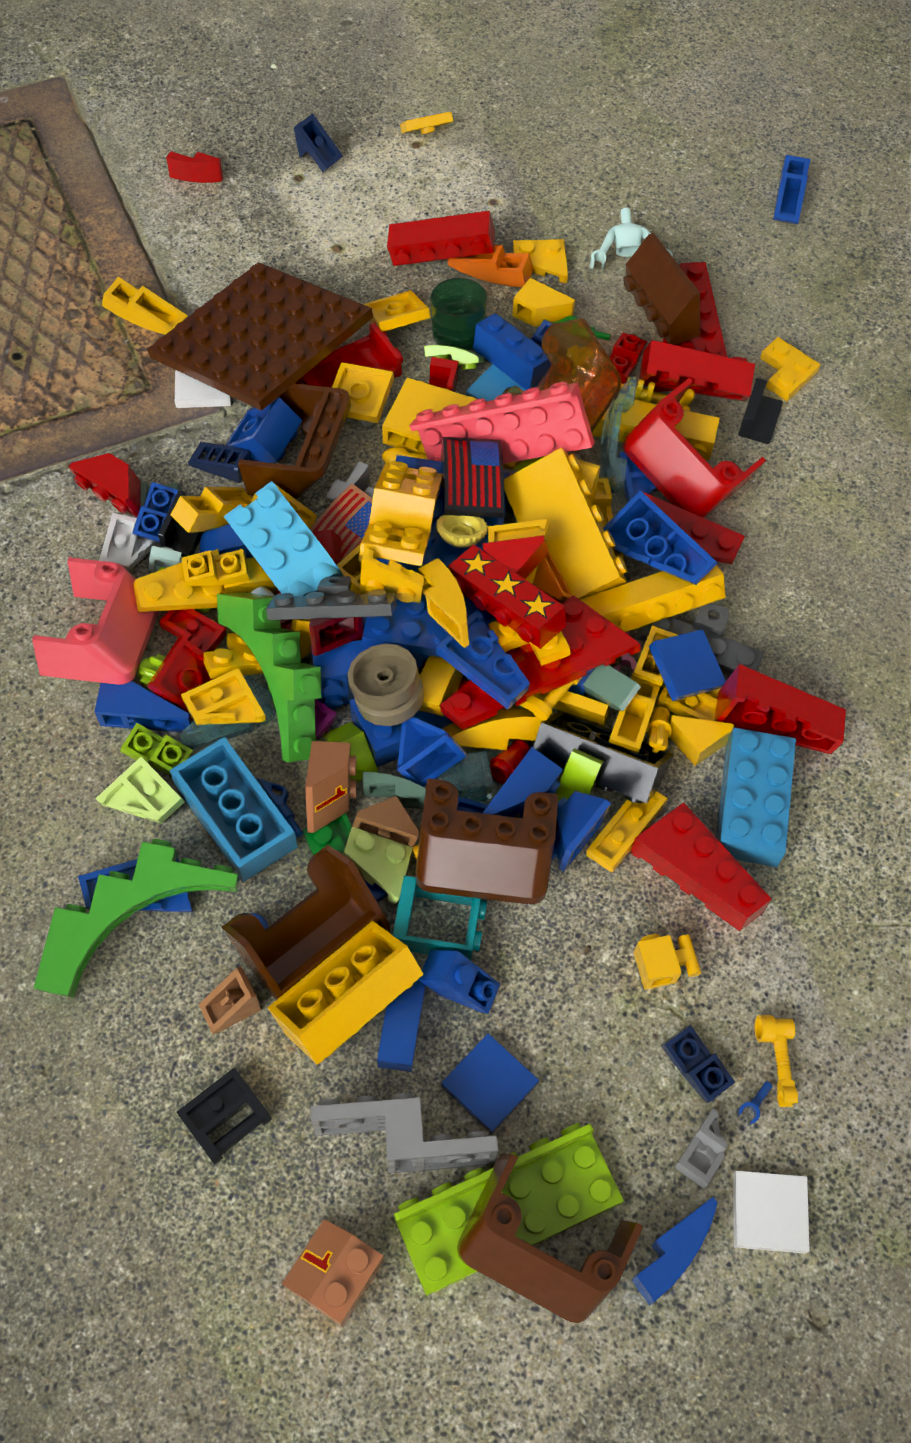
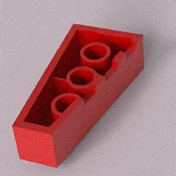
[639,340,755,402]
[715,664,846,754]
[630,802,772,931]

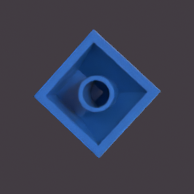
[555,791,611,872]

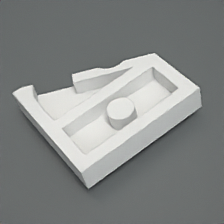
[99,513,159,572]

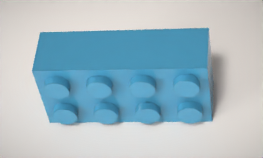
[716,727,796,867]
[170,737,298,882]

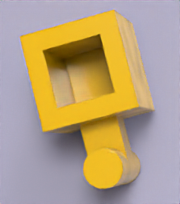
[633,934,701,990]

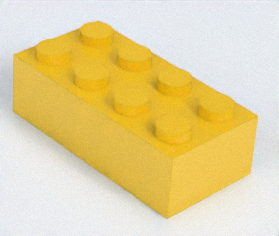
[267,921,424,1065]

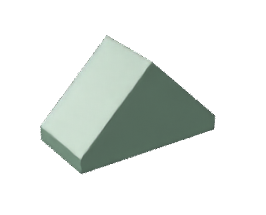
[583,664,641,711]

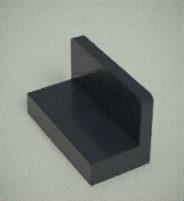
[738,378,783,444]
[158,490,204,557]

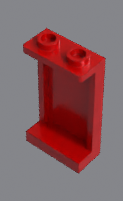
[295,322,403,387]

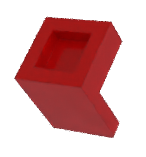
[428,357,459,392]

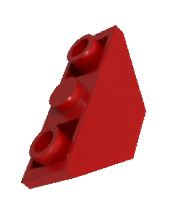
[68,453,141,517]

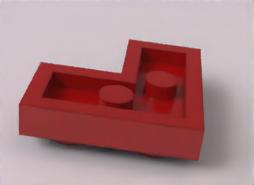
[159,609,227,652]

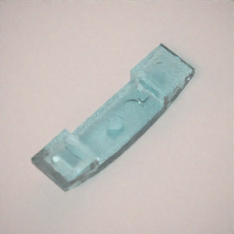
[600,376,637,493]

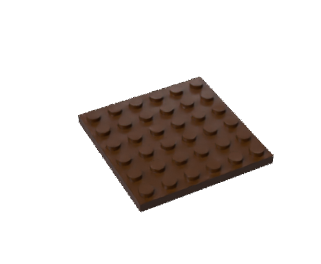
[147,262,374,411]

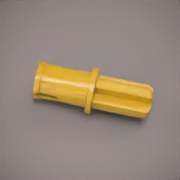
[647,706,672,753]

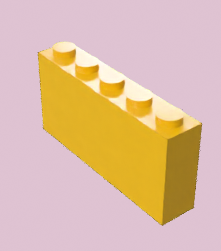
[382,377,523,470]
[504,448,628,604]

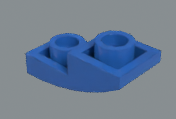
[132,482,178,543]

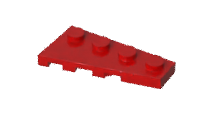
[642,491,745,564]

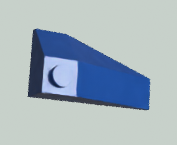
[603,490,718,585]

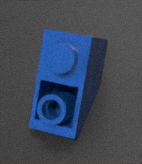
[418,950,500,1014]

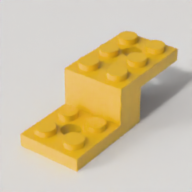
[359,461,442,566]

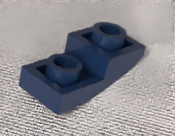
[661,1025,735,1103]

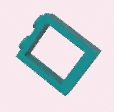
[393,876,487,961]

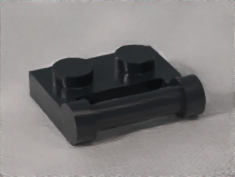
[177,1068,272,1165]

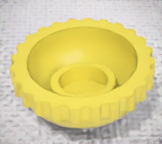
[436,514,488,548]

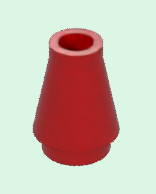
[488,739,530,784]

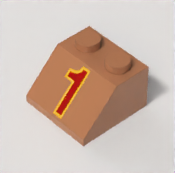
[305,741,357,833]
[282,1219,384,1328]

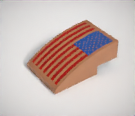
[310,484,373,561]

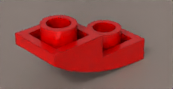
[166,151,223,183]
[600,332,647,384]

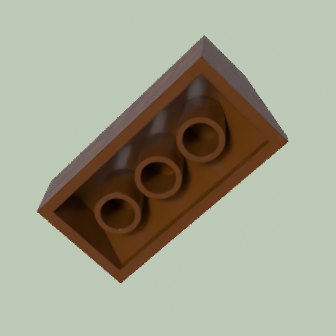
[623,233,700,345]

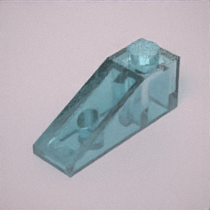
[180,675,276,750]

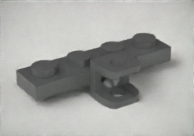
[266,576,397,620]
[640,603,764,674]

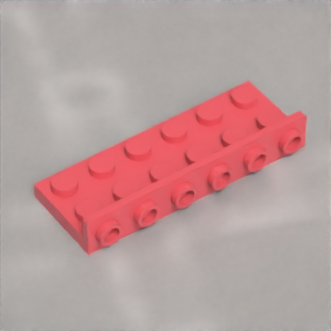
[409,382,594,464]

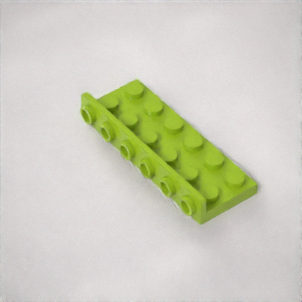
[394,1123,624,1297]

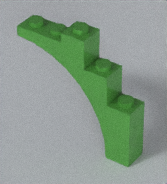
[217,592,321,762]
[34,839,240,998]

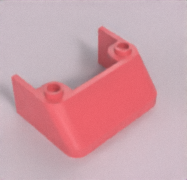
[32,557,159,685]

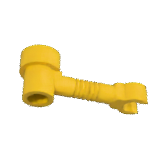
[754,1015,798,1107]

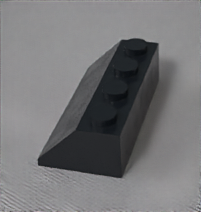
[533,710,674,803]

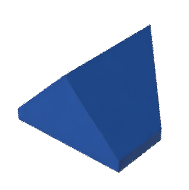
[397,717,467,787]

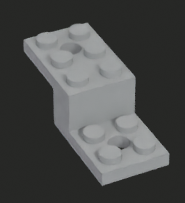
[311,1093,498,1174]

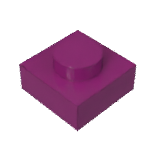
[315,699,337,740]

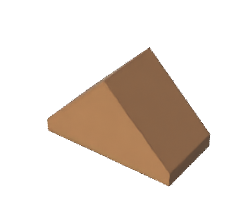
[351,796,420,847]
[198,967,261,1034]

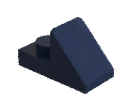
[294,113,343,172]

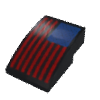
[441,437,504,518]

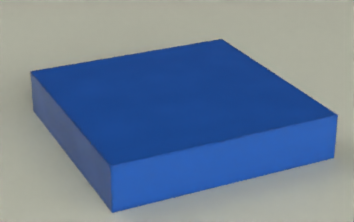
[649,629,726,701]
[441,1033,539,1134]

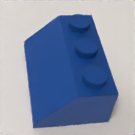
[473,313,566,390]

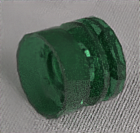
[430,277,487,350]

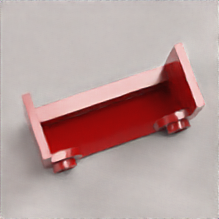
[623,378,766,518]

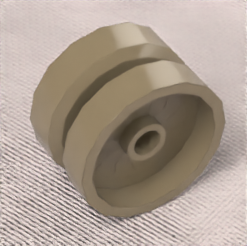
[348,644,425,726]

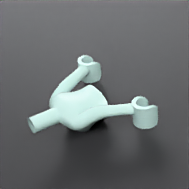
[589,208,673,269]

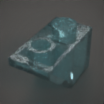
[437,751,494,803]

